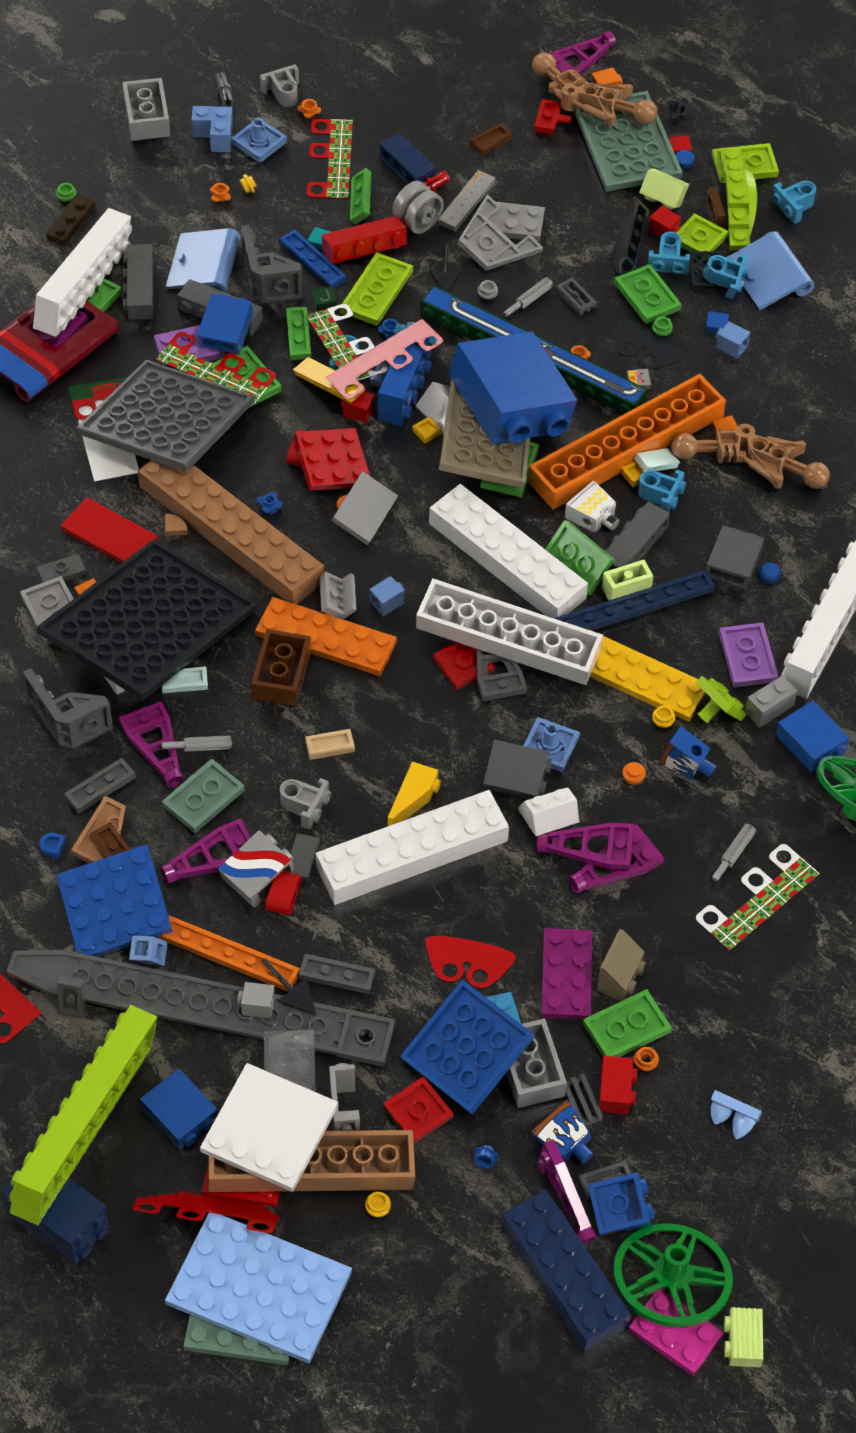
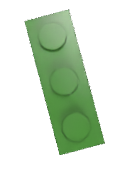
[350,168,371,225]
[286,307,311,360]

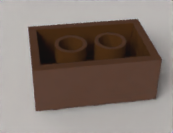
[251,629,311,707]

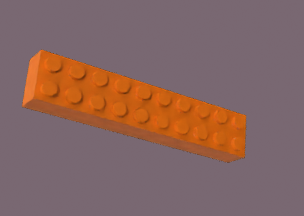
[528,374,726,510]

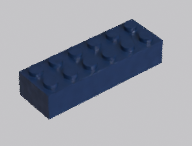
[501,1190,631,1352]

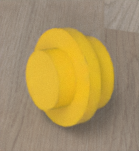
[239,174,256,194]
[652,706,675,728]
[365,1192,391,1217]

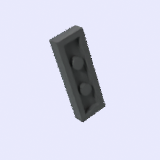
[64,758,136,814]
[299,954,375,995]

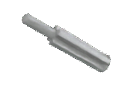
[504,277,553,317]
[161,735,232,751]
[712,824,756,881]

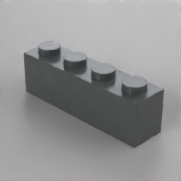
[123,244,154,320]
[177,279,263,338]
[603,501,670,571]

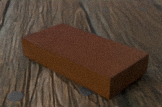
[469,123,513,156]
[706,187,726,229]

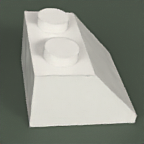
[518,788,579,836]

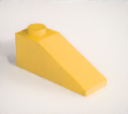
[388,762,441,826]

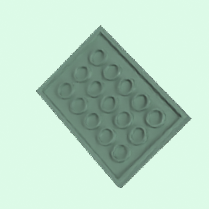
[573,91,683,192]

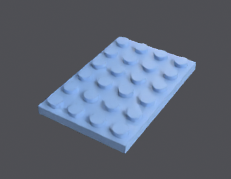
[165,1213,352,1364]

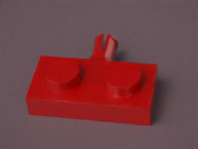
[534,99,572,135]

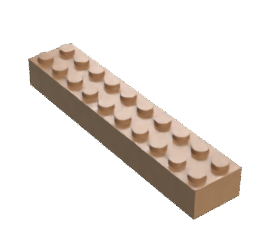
[138,460,324,605]

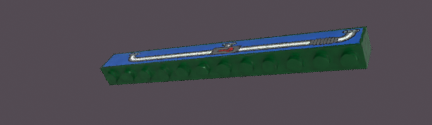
[420,285,648,415]

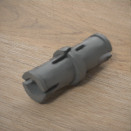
[214,72,234,107]

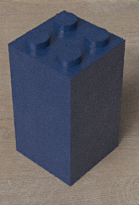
[0,1166,109,1264]

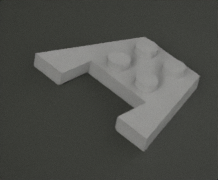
[458,194,543,271]

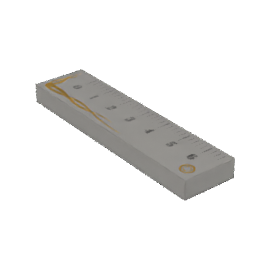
[438,170,495,232]

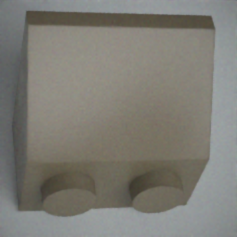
[597,929,646,1001]

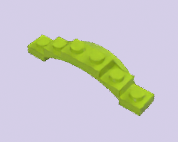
[720,149,757,250]

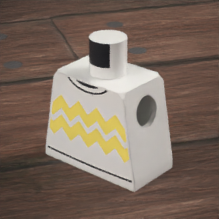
[565,481,619,532]

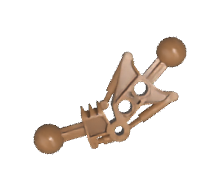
[532,52,658,127]
[671,424,830,489]

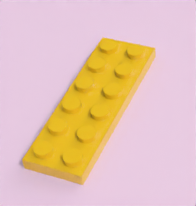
[590,630,706,722]

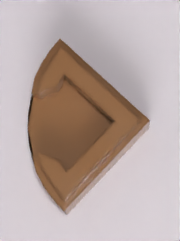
[165,514,188,536]

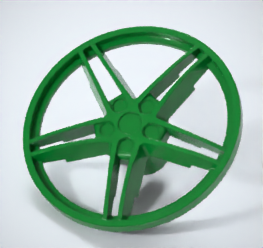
[816,756,856,821]
[613,1224,733,1327]

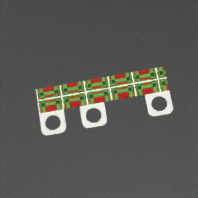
[306,304,388,380]
[696,844,820,950]

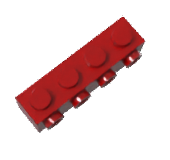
[322,216,407,264]

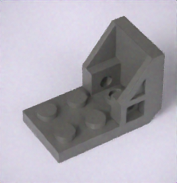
[241,225,303,304]
[23,668,113,749]

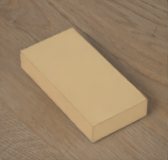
[305,729,355,760]

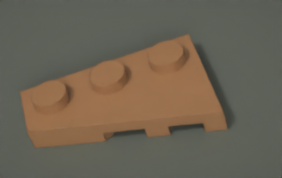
[71,796,126,863]

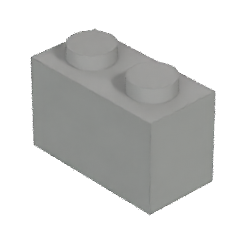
[745,675,798,728]

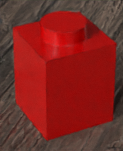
[648,206,681,238]
[341,391,375,424]

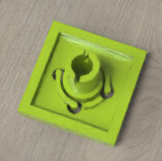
[696,676,747,723]

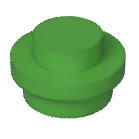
[56,183,76,202]
[652,317,673,336]

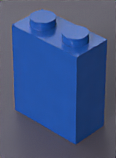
[197,294,254,355]
[776,701,849,772]
[140,1069,218,1151]

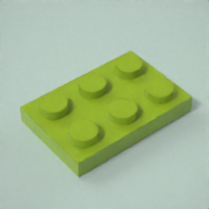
[712,143,779,183]

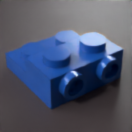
[588,1172,655,1236]

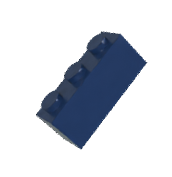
[380,133,436,184]

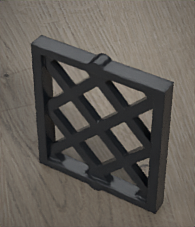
[689,250,723,288]

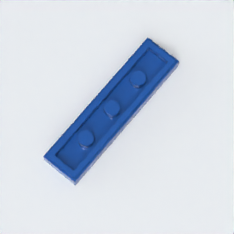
[279,230,346,288]

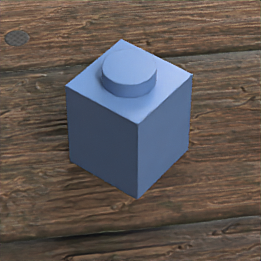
[716,322,750,359]
[369,576,405,616]

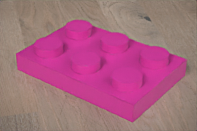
[628,1290,723,1377]

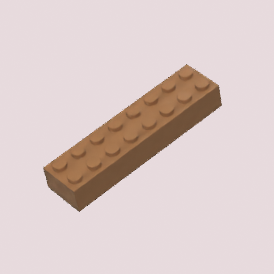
[208,1130,415,1192]

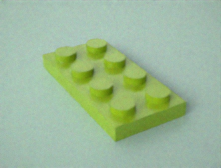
[340,252,413,326]

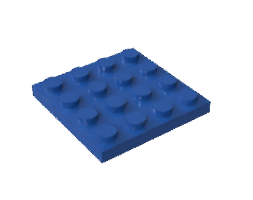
[56,844,173,957]
[400,980,535,1115]

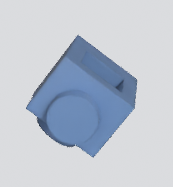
[129,936,168,966]

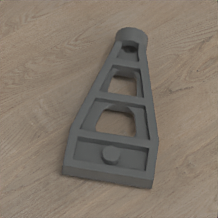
[477,649,527,701]

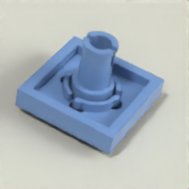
[231,118,287,163]
[523,717,580,773]

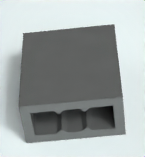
[706,525,765,591]
[483,739,552,799]

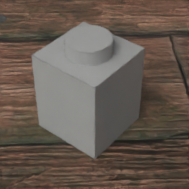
[237,982,275,1019]

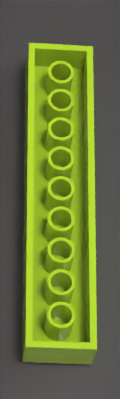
[9,1005,157,1225]

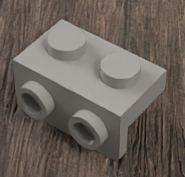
[320,571,356,620]

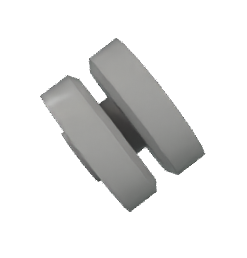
[392,181,443,234]

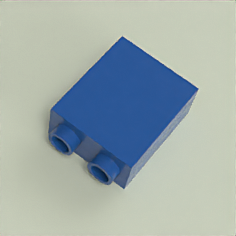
[449,331,577,444]

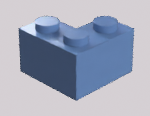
[192,106,233,152]

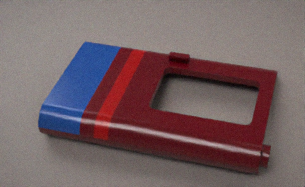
[0,300,119,402]

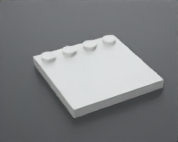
[200,1063,338,1192]

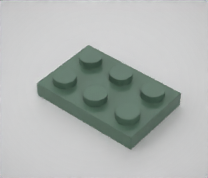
[162,759,245,833]

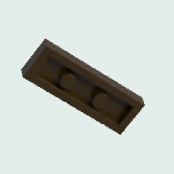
[46,195,95,246]

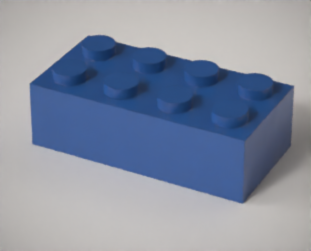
[378,338,432,427]

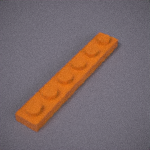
[159,915,300,992]

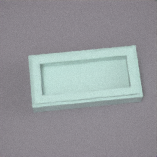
[634,448,680,472]
[162,667,208,693]

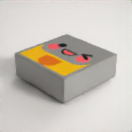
[627,369,651,390]

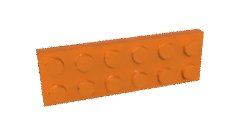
[255,597,397,676]

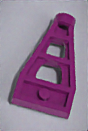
[550,31,616,75]
[119,702,184,788]
[160,819,251,884]
[537,823,635,870]
[568,825,664,894]
[537,1139,597,1245]

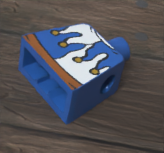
[659,726,716,779]
[532,1100,594,1164]

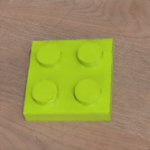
[676,213,728,260]

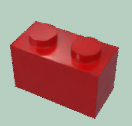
[599,1056,637,1114]

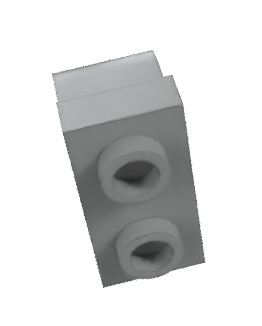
[260,64,299,107]
[280,778,331,830]

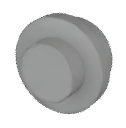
[478,280,498,299]

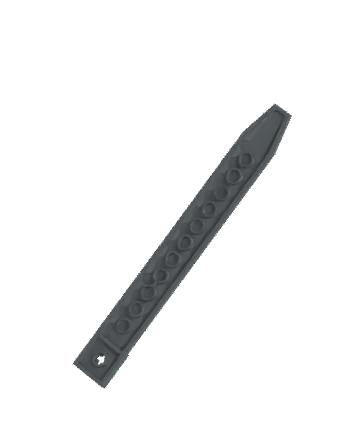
[6,950,396,1067]

